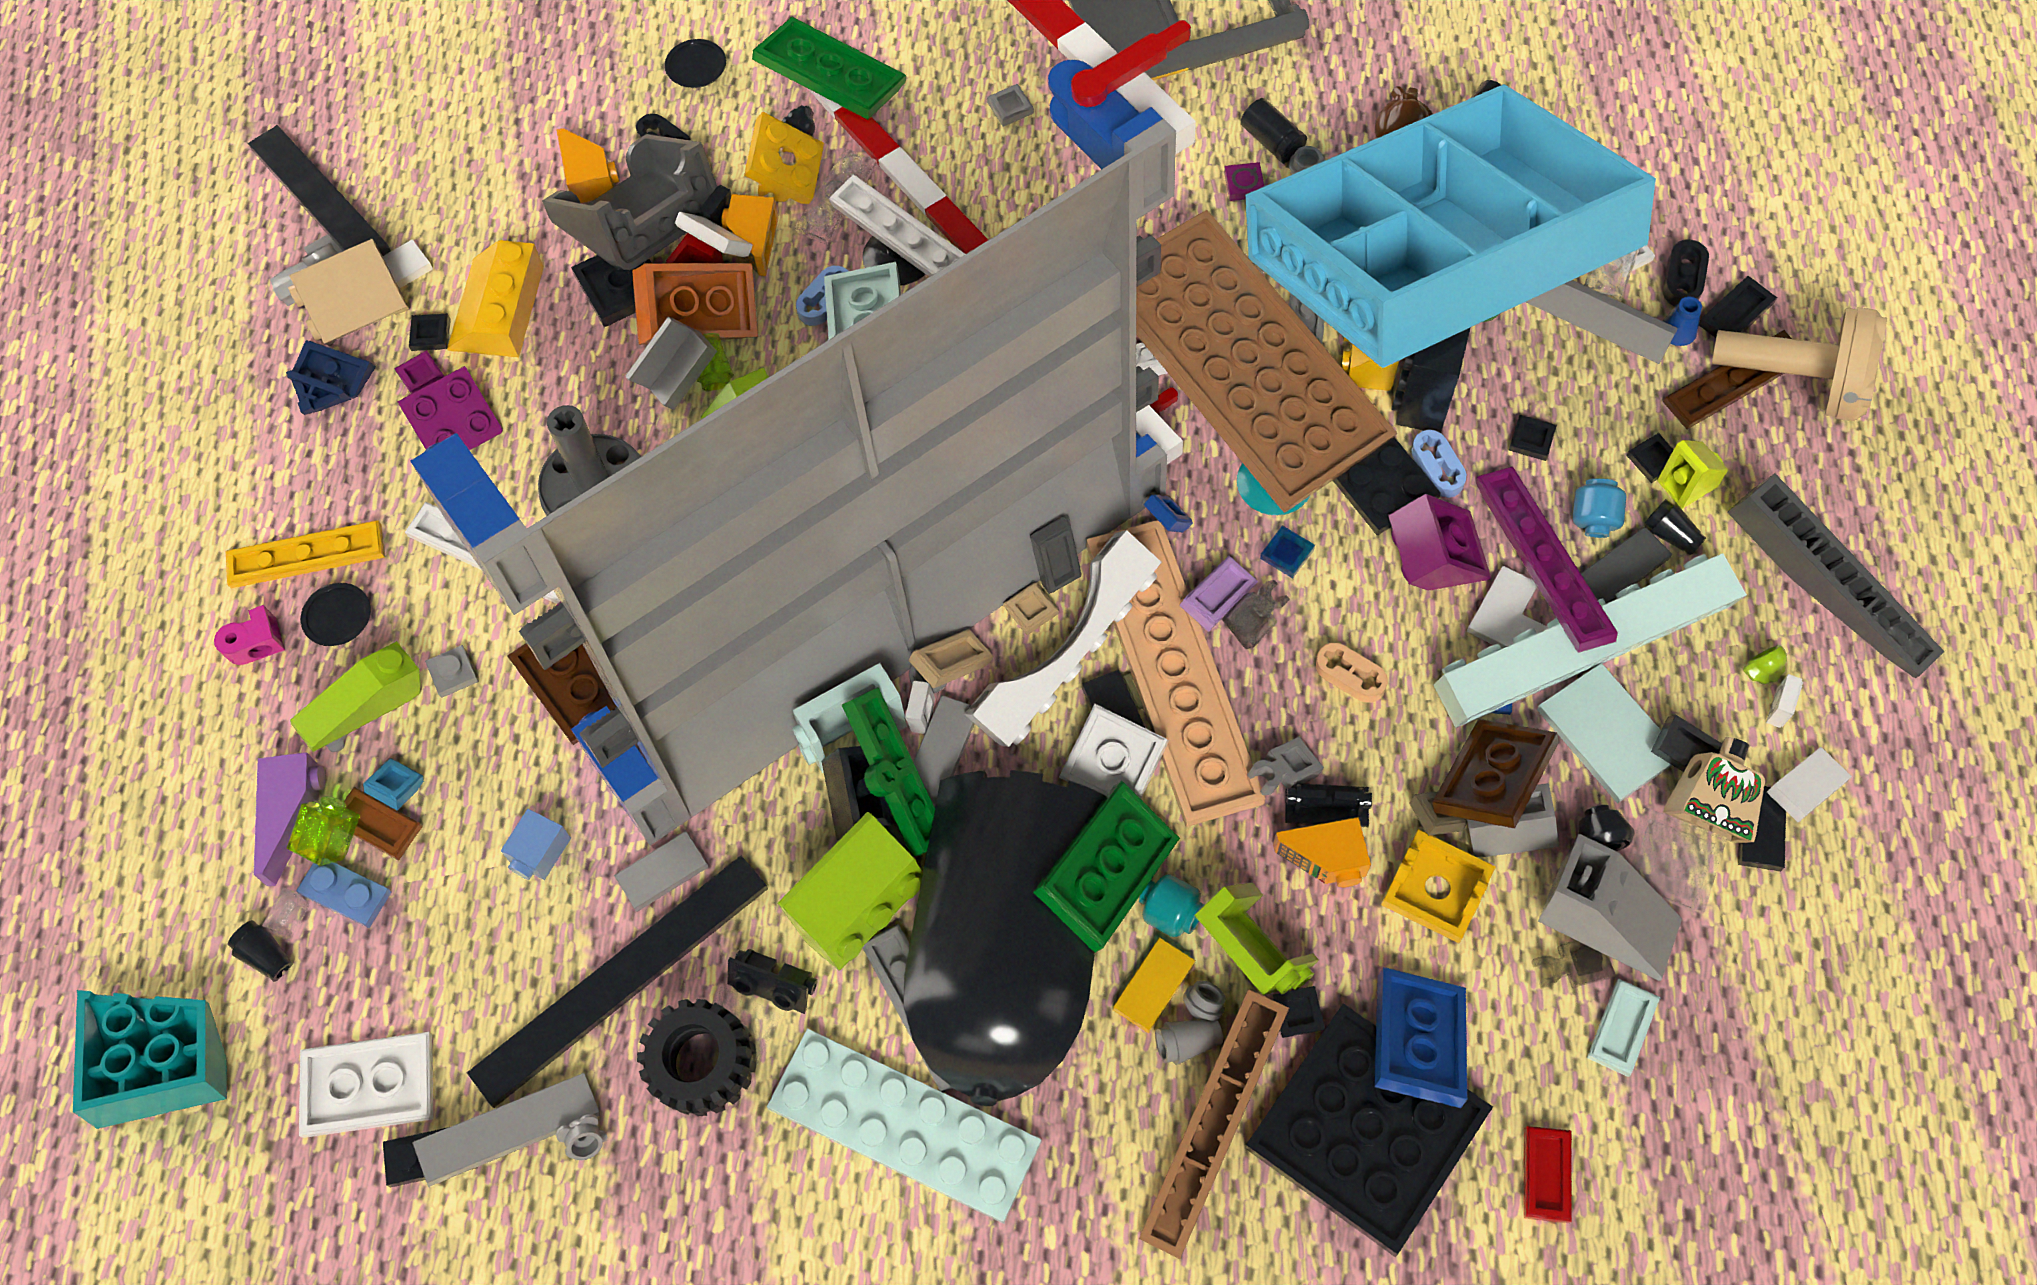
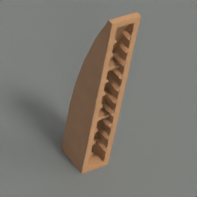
[1139,989,1289,1259]

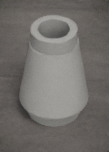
[1155,1020,1223,1065]

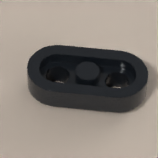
[1663,239,1709,307]

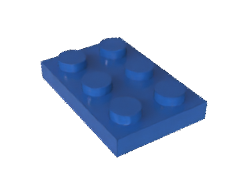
[1375,967,1467,1108]

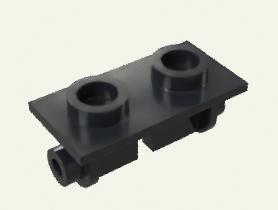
[1285,784,1372,827]
[727,949,818,1014]

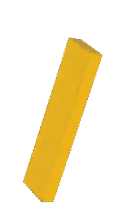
[225,520,385,589]

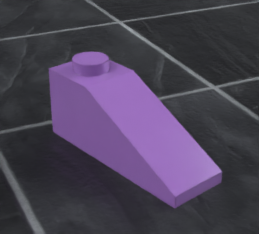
[254,752,326,886]

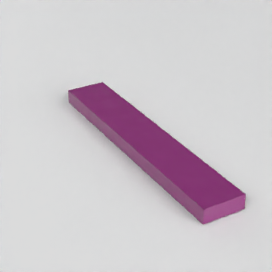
[1476,466,1618,653]

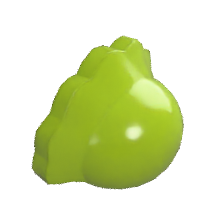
[1743,645,1787,685]

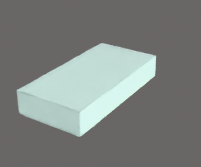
[1587,979,1660,1077]

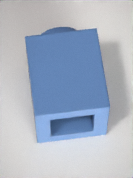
[501,809,571,880]

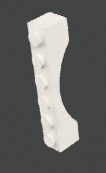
[964,530,1162,747]

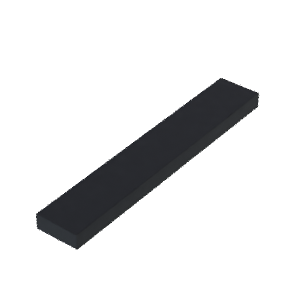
[248,125,391,256]

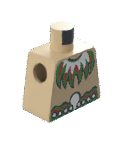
[1663,737,1765,843]

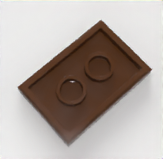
[507,643,617,745]
[1432,719,1559,829]

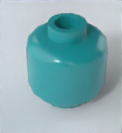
[1139,874,1205,937]

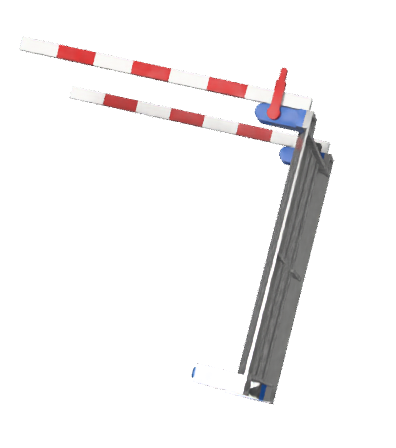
[410,0,1196,846]

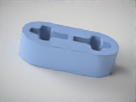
[796,265,848,326]
[1411,430,1467,498]

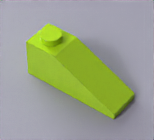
[290,641,420,752]

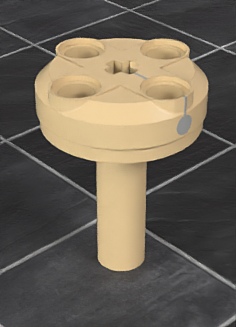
[1712,307,1887,421]

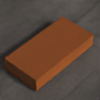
[330,787,423,861]

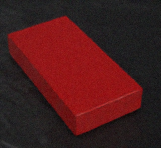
[1524,1126,1572,1223]

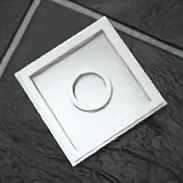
[1059,704,1169,799]

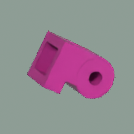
[214,605,285,665]

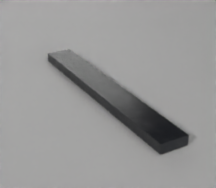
[467,855,768,1108]

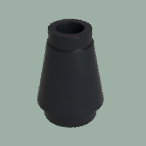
[1644,499,1706,555]
[228,920,293,982]

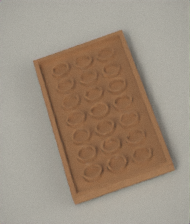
[1136,210,1397,513]

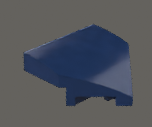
[286,340,376,415]

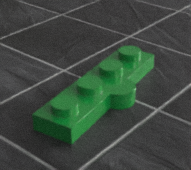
[842,687,935,857]

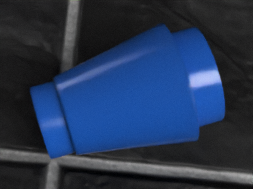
[1663,296,1702,346]

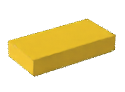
[1113,937,1196,1033]

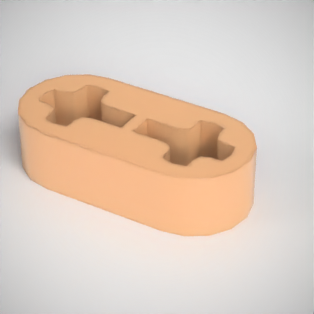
[1315,643,1388,703]

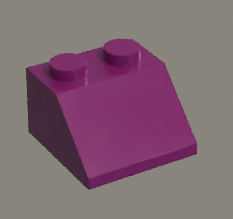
[1388,494,1492,591]

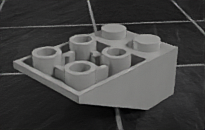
[1538,834,1682,981]

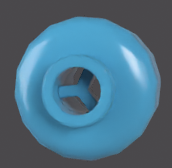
[1573,478,1626,538]

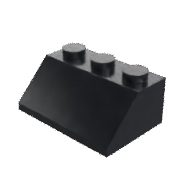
[1391,327,1471,433]

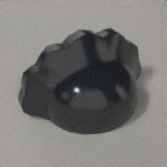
[782,105,815,136]

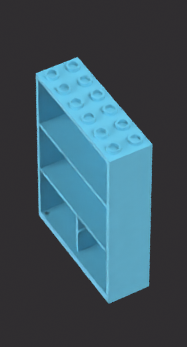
[1245,84,1656,368]

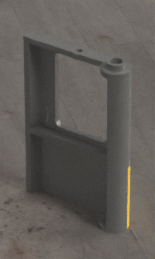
[1068,0,1309,80]

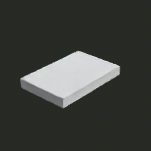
[299,1032,433,1138]

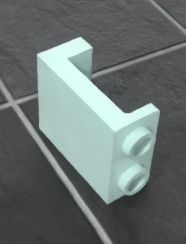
[792,663,907,773]

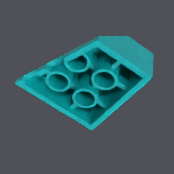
[73,990,227,1129]

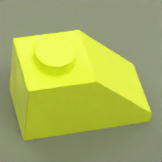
[1657,440,1728,509]

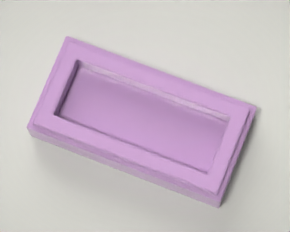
[1179,556,1258,632]

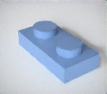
[296,855,392,928]

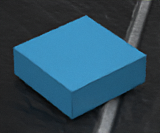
[363,758,424,810]

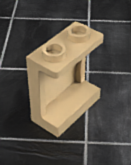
[288,239,409,345]

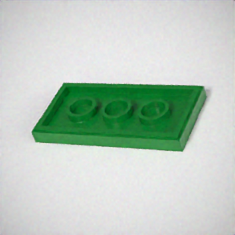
[752,17,906,120]
[1033,780,1180,953]

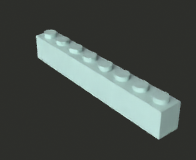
[1433,553,1747,728]

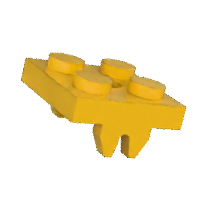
[744,112,824,204]
[1381,829,1496,943]

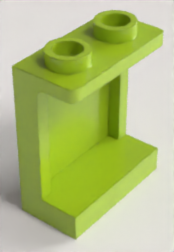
[1194,882,1319,996]

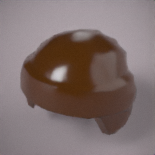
[1375,86,1433,138]

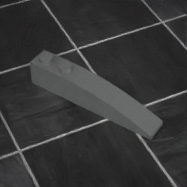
[1728,473,1945,678]

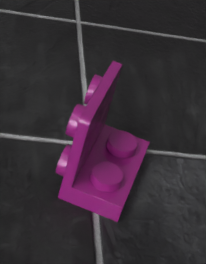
[397,366,503,450]

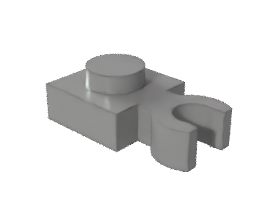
[1247,737,1324,796]

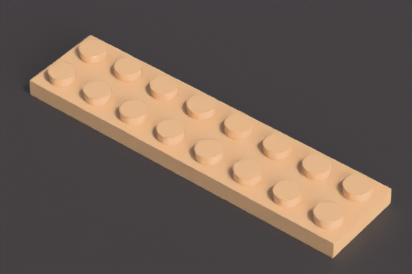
[1086,520,1266,827]

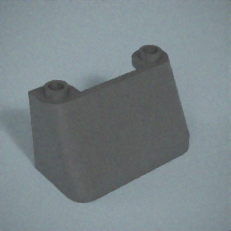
[542,134,717,270]

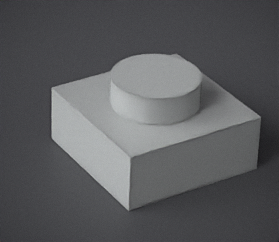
[425,645,479,698]

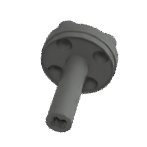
[538,405,641,516]

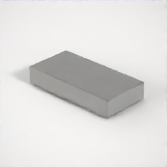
[614,831,709,912]

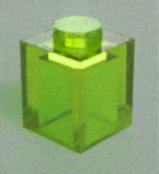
[286,796,360,866]

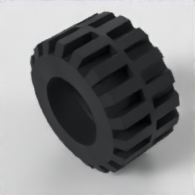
[637,999,756,1116]

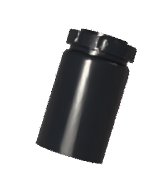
[1241,98,1307,164]

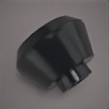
[1578,805,1635,851]

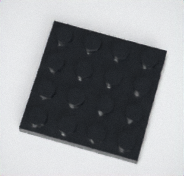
[1245,1003,1493,1257]

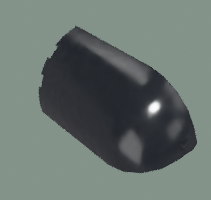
[904,770,1106,1106]

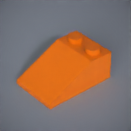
[632,263,758,345]

